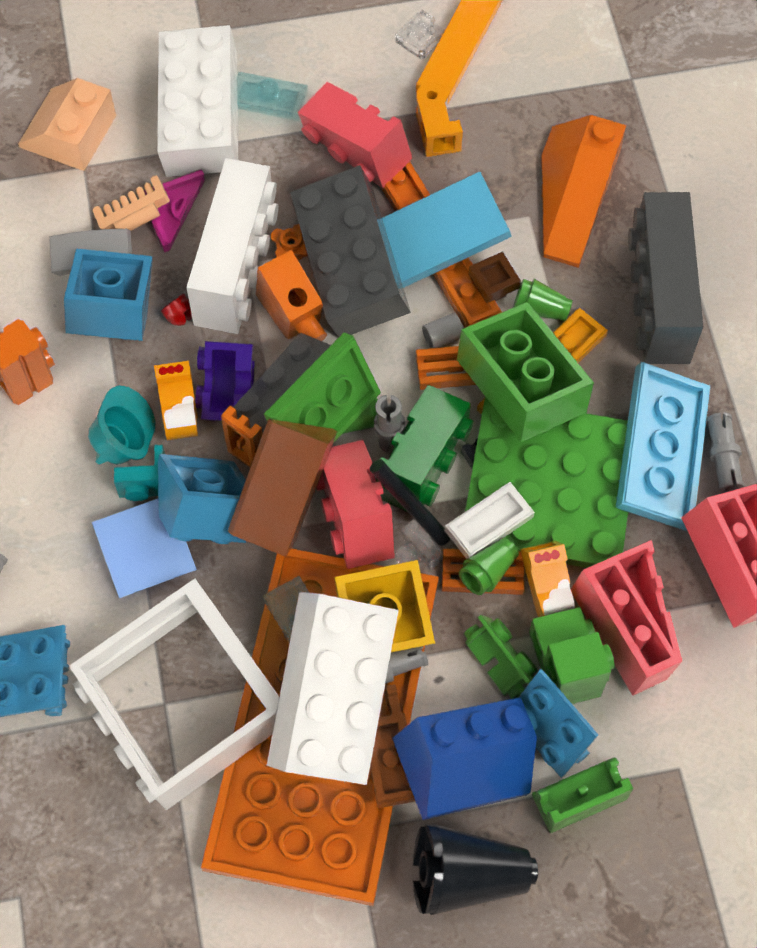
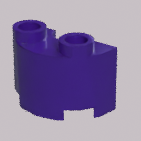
[195,341,255,421]

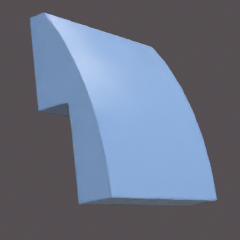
[92,498,197,598]

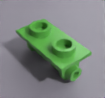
[464,615,537,699]

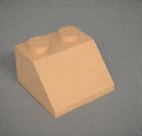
[18,78,116,171]

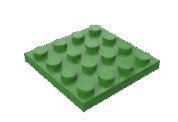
[465,397,628,568]

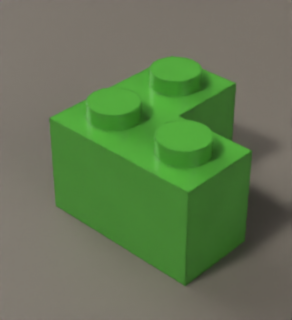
[529,607,615,704]

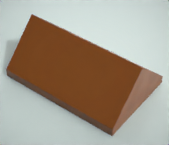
[228,419,337,557]

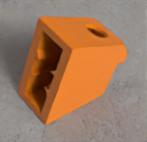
[256,250,327,341]

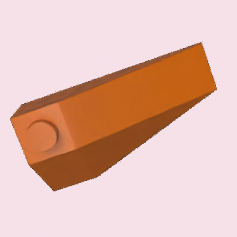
[541,115,626,268]

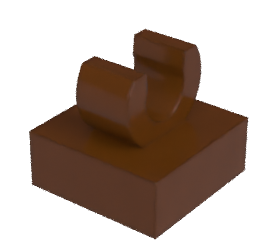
[468,251,521,303]

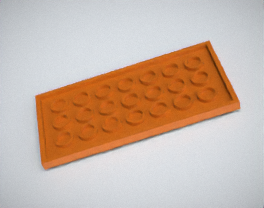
[201,549,439,906]

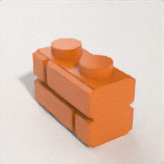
[0,319,55,405]

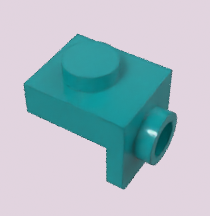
[114,444,165,501]

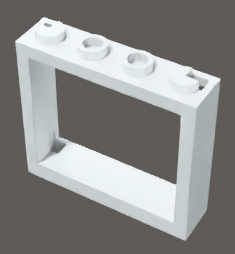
[69,578,279,810]

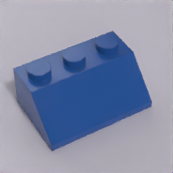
[392,697,537,820]

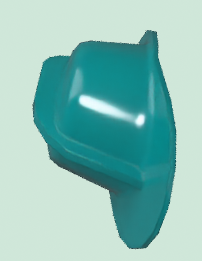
[88,385,156,465]

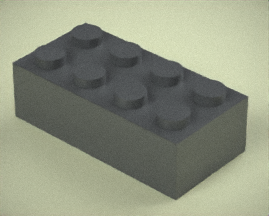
[290,165,411,337]
[628,192,704,364]

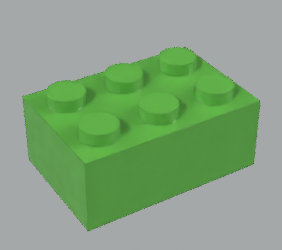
[457,302,594,442]

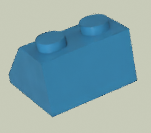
[64,248,152,341]
[158,454,247,544]

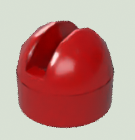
[160,293,192,326]

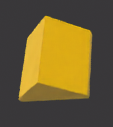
[334,560,435,653]

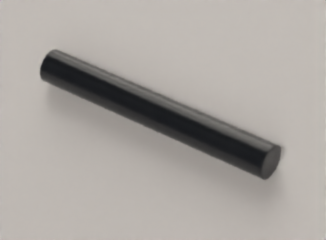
[370,459,451,546]

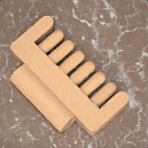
[93,175,169,231]

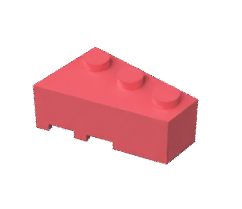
[298,82,412,189]
[316,440,395,569]
[681,484,757,628]
[571,540,682,696]

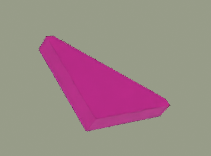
[144,169,205,253]

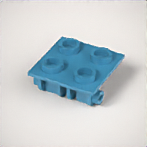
[0,625,70,717]
[519,669,599,778]

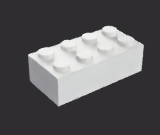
[157,25,238,177]
[186,158,278,334]
[267,592,398,785]

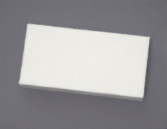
[444,482,535,559]

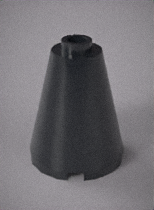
[413,824,538,915]

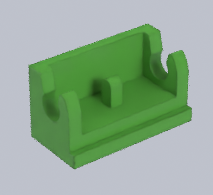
[532,757,633,834]

